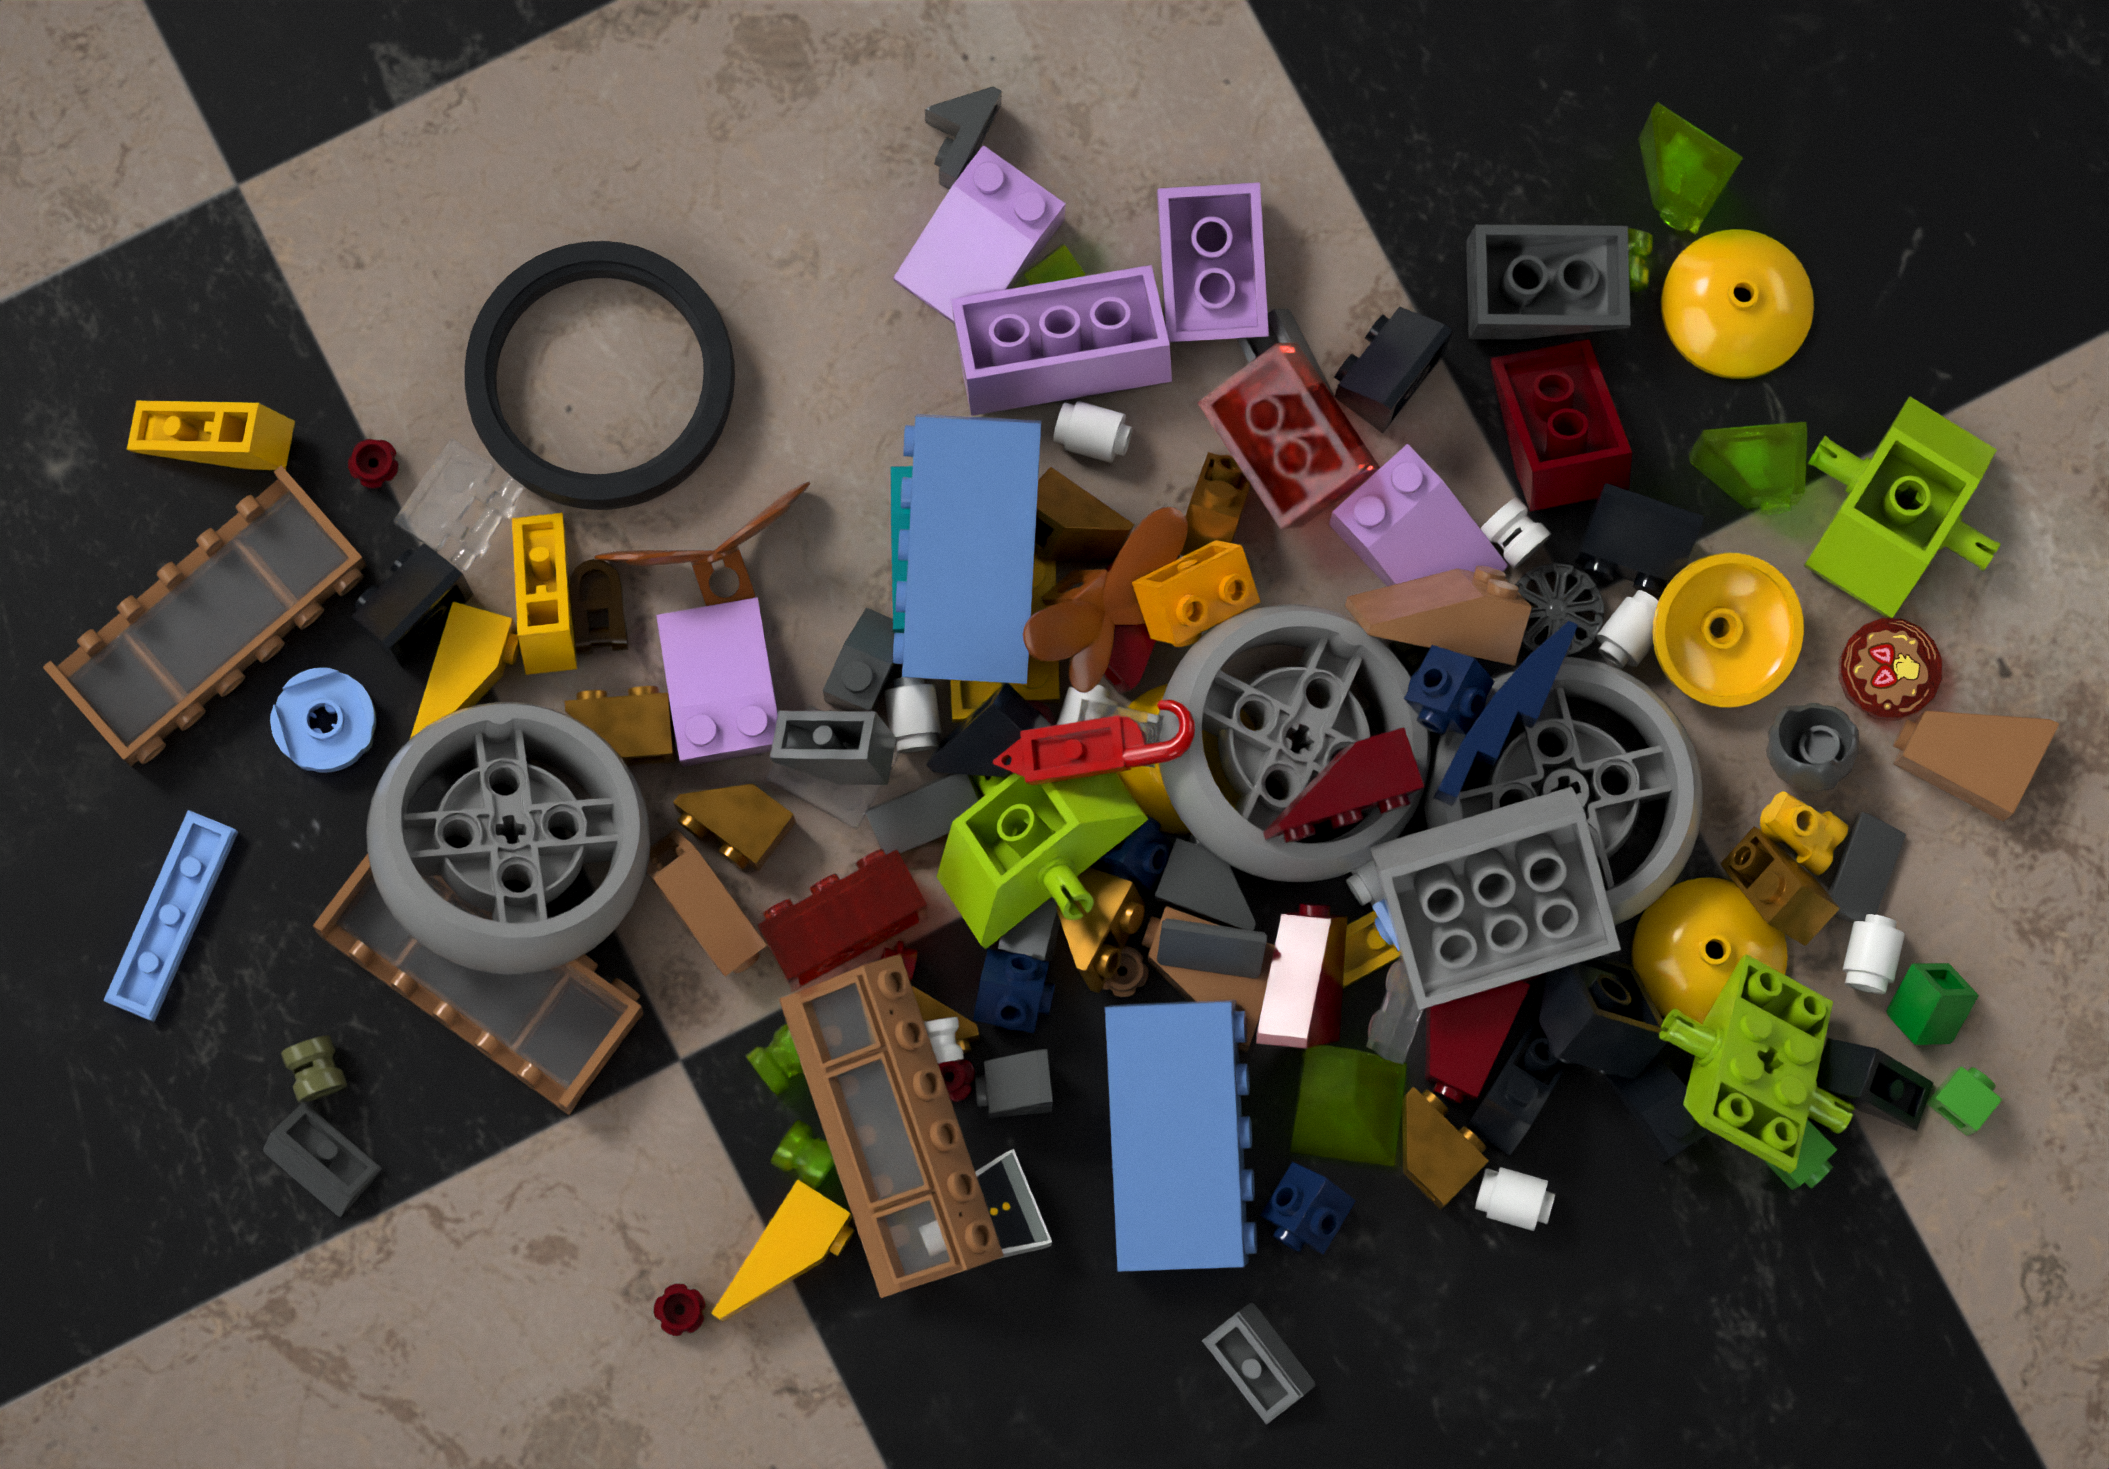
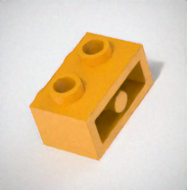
[1132,540,1261,647]

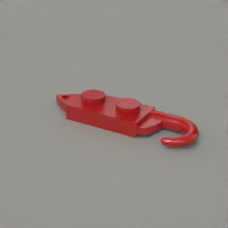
[993,700,1195,786]

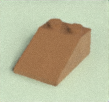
[1345,565,1532,666]

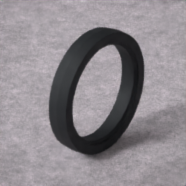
[465,241,735,510]

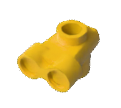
[1760,791,1849,876]

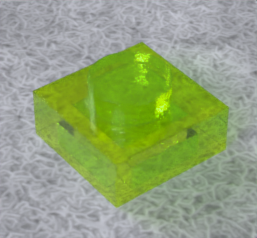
[1022,243,1087,285]

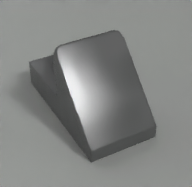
[925,86,1002,189]

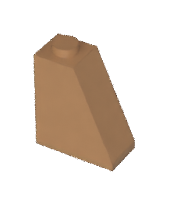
[1893,710,2059,822]
[646,828,767,977]
[1141,906,1275,1052]

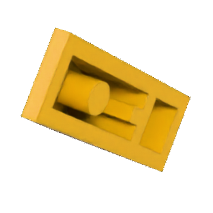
[127,401,295,470]
[512,513,577,675]
[410,602,520,739]
[711,1179,855,1322]

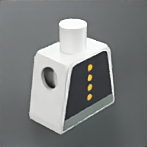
[920,1149,1052,1260]

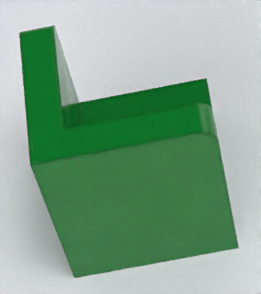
[1886,963,1979,1045]

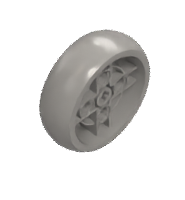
[1156,604,1431,882]
[1423,657,1703,926]
[366,702,650,975]

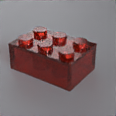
[1197,342,1380,530]
[757,849,928,992]

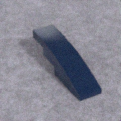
[1433,621,1578,806]

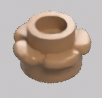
[1102,946,1148,997]

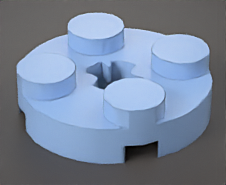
[270,668,377,773]

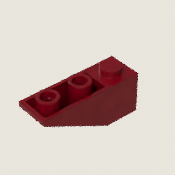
[1263,727,1424,843]

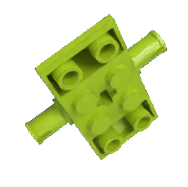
[1804,396,2001,620]
[936,772,1149,949]
[1659,954,1854,1173]

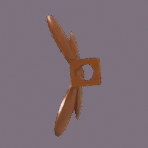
[594,482,810,606]
[1023,507,1188,693]

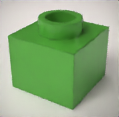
[1926,1066,2002,1136]
[1763,1119,1837,1190]

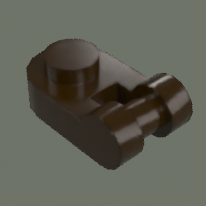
[569,559,629,655]

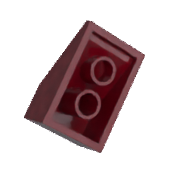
[1491,339,1632,511]

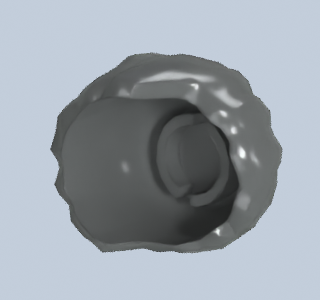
[1766,703,1859,793]

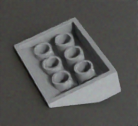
[1370,787,1621,1010]

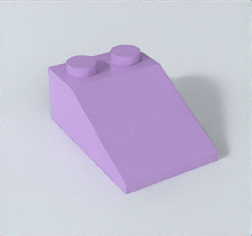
[893,145,1066,323]
[1157,182,1269,342]
[1329,443,1509,586]
[656,597,778,767]

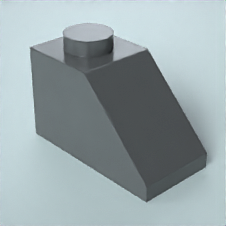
[823,608,898,712]
[770,711,896,785]
[1153,835,1256,931]
[975,1049,1053,1118]

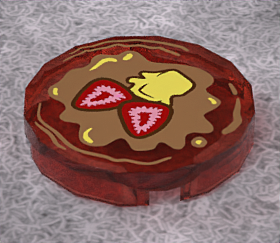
[1838,618,1942,721]

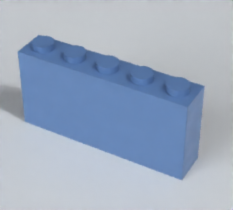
[893,414,1041,684]
[1105,1000,1257,1272]

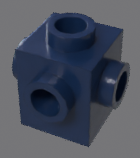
[1404,645,1495,735]
[1095,814,1174,891]
[973,949,1055,1033]
[1260,1162,1356,1255]

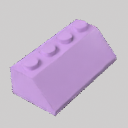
[951,265,1172,416]

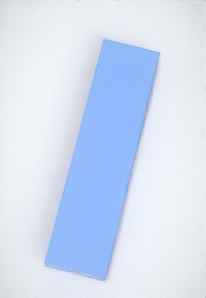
[103,810,238,1022]

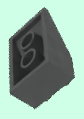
[1466,225,1631,339]

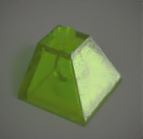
[1639,102,1743,235]
[1689,422,1807,515]
[1290,1045,1407,1167]

